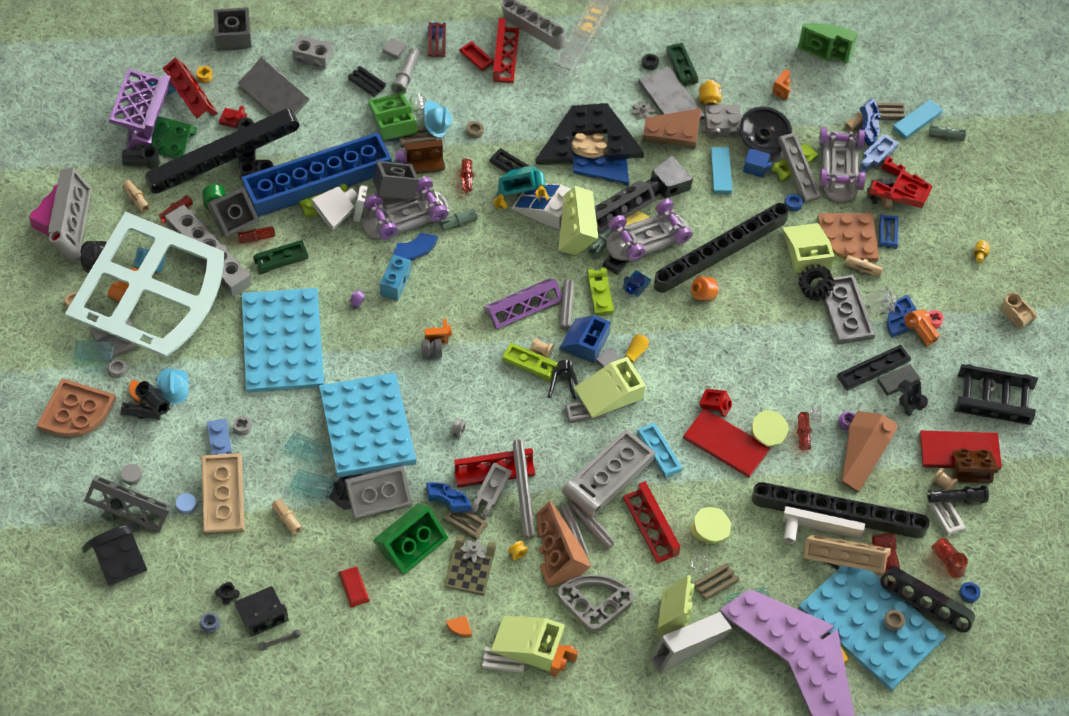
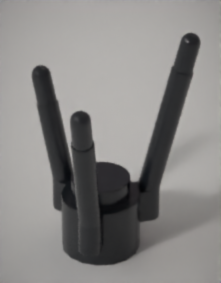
[548,360,578,399]

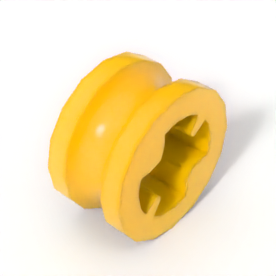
[196,66,213,83]
[508,541,528,560]

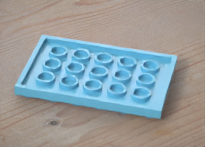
[242,288,324,393]
[319,373,417,478]
[798,565,946,691]

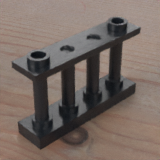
[954,364,1038,425]

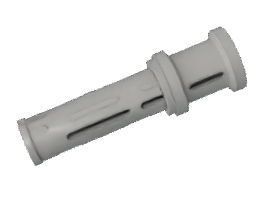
[391,48,420,94]

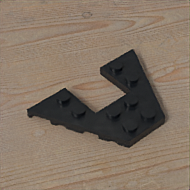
[536,103,644,165]

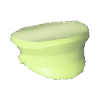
[752,410,789,447]
[690,507,731,545]

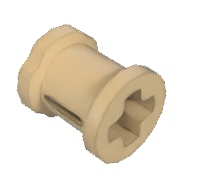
[530,338,554,358]
[931,468,958,490]

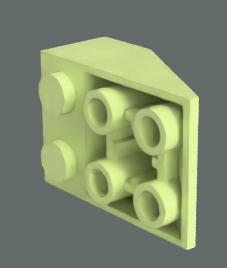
[782,223,834,274]
[574,357,646,418]
[657,575,694,637]
[491,616,565,671]

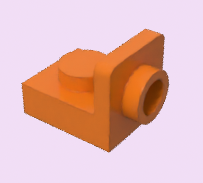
[772,69,791,100]
[425,318,452,344]
[550,645,578,677]

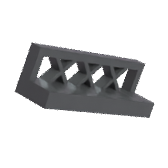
[84,475,171,533]

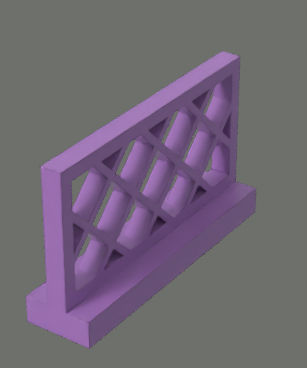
[109,69,171,139]

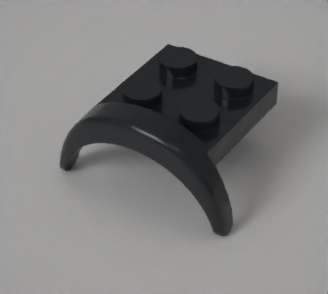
[82,524,147,586]

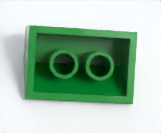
[373,503,449,575]

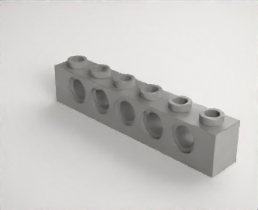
[165,205,251,297]

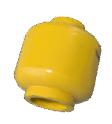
[699,80,722,106]

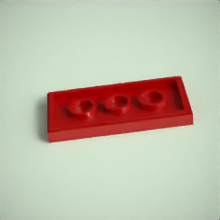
[683,408,770,478]
[919,430,1002,470]

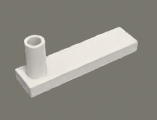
[782,506,865,544]

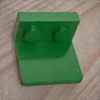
[150,116,198,158]

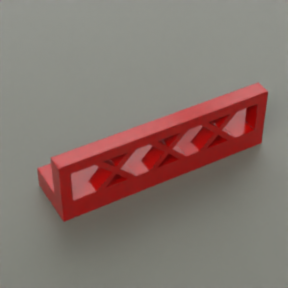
[493,18,519,83]
[162,57,218,119]
[454,448,536,488]
[623,481,681,563]

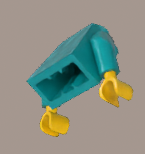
[493,165,549,210]

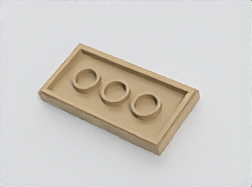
[201,453,245,534]

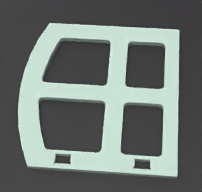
[65,212,224,357]

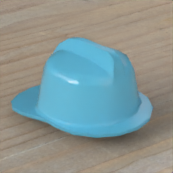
[424,101,452,138]
[157,368,188,405]

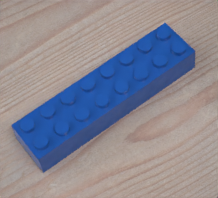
[241,132,392,217]

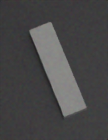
[778,133,821,203]

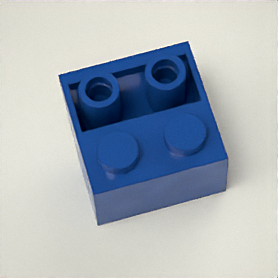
[559,315,611,363]

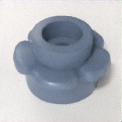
[200,613,220,633]

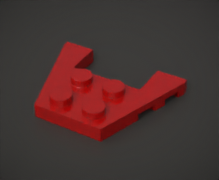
[868,156,933,208]

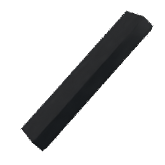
[837,344,911,391]

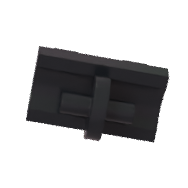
[898,379,928,416]

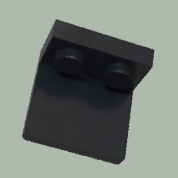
[235,586,289,638]

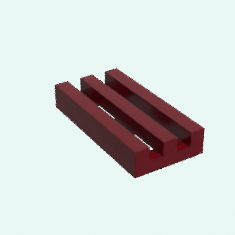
[428,22,446,57]

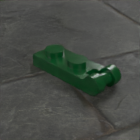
[666,42,699,86]
[253,240,308,274]

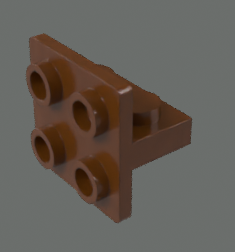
[404,140,445,174]
[952,448,999,483]

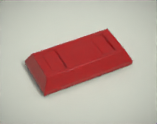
[459,41,494,71]
[338,566,370,608]

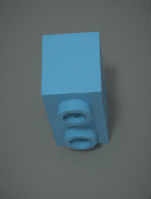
[380,255,411,301]

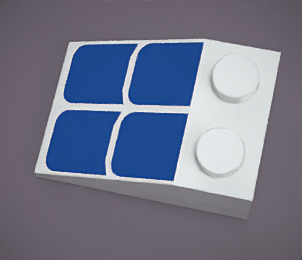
[511,183,571,231]

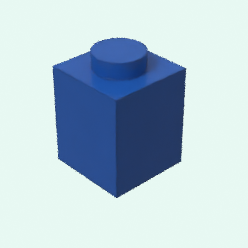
[743,149,772,178]

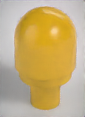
[974,240,990,263]

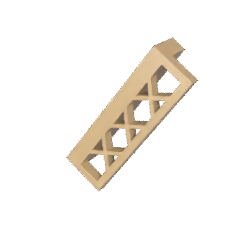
[804,534,891,573]

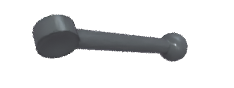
[259,630,301,651]

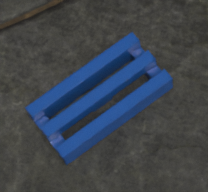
[879,214,898,249]

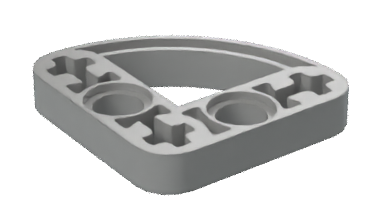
[558,575,634,632]

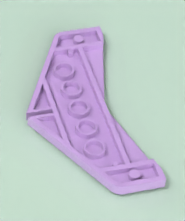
[720,590,854,716]

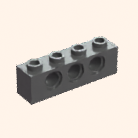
[594,180,656,234]

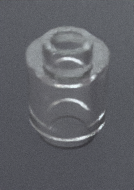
[409,94,427,121]

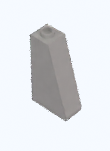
[649,612,732,675]

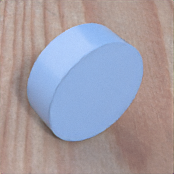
[176,493,197,514]

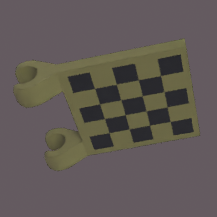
[445,535,496,595]

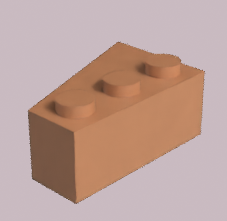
[643,108,701,148]

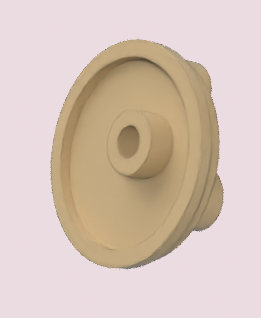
[572,133,607,158]

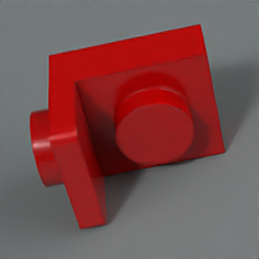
[219,106,247,129]
[699,389,732,417]

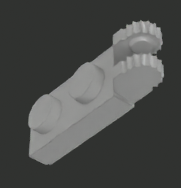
[470,463,512,519]

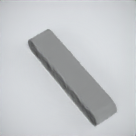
[501,0,567,50]

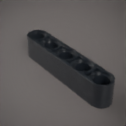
[880,566,975,633]

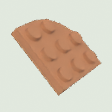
[817,213,879,261]
[36,378,117,437]

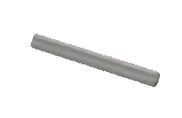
[512,440,535,538]

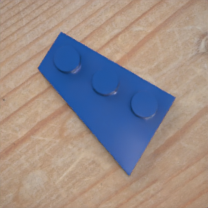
[572,154,629,186]

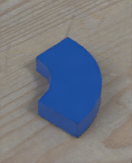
[859,98,880,146]
[393,232,438,261]
[887,295,916,338]
[426,482,471,513]

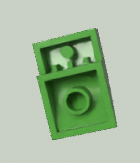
[798,23,858,64]
[368,93,418,140]

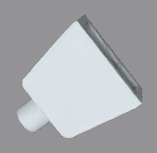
[311,187,358,231]

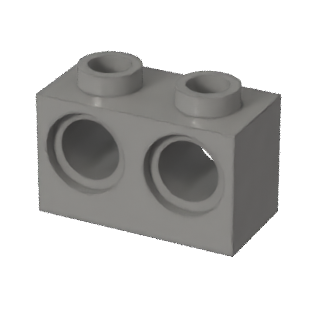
[292,35,333,70]

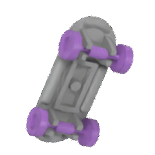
[819,127,865,203]
[363,177,450,239]
[606,199,693,261]

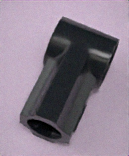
[122,146,160,169]
[135,381,170,416]

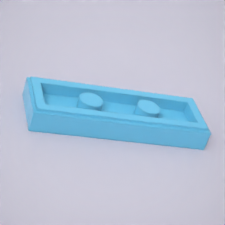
[893,99,943,140]
[711,147,732,194]
[637,422,683,478]

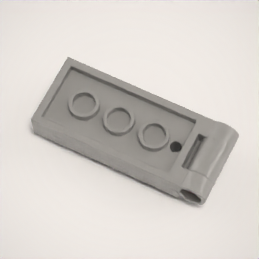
[48,167,92,263]
[561,429,656,517]

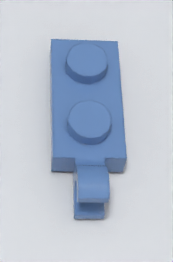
[859,134,899,173]
[207,418,232,455]

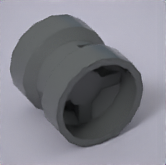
[422,339,442,359]

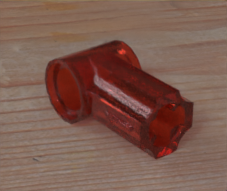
[872,533,900,571]
[931,537,968,578]

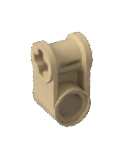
[1001,292,1037,329]

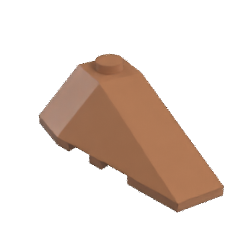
[841,411,898,492]
[536,501,591,586]

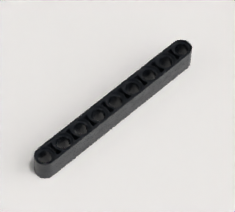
[145,109,300,194]
[654,203,789,293]
[751,482,930,538]

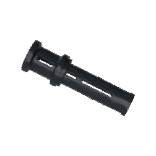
[927,485,989,504]

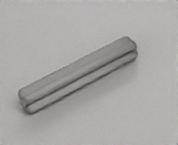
[560,280,574,330]
[560,503,588,556]
[571,503,615,549]

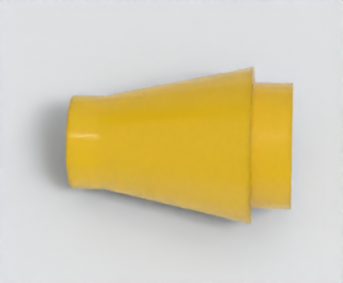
[624,334,650,363]

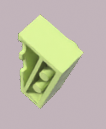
[558,186,598,255]

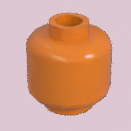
[691,276,719,301]

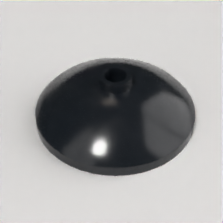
[739,106,792,155]

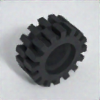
[798,264,835,301]

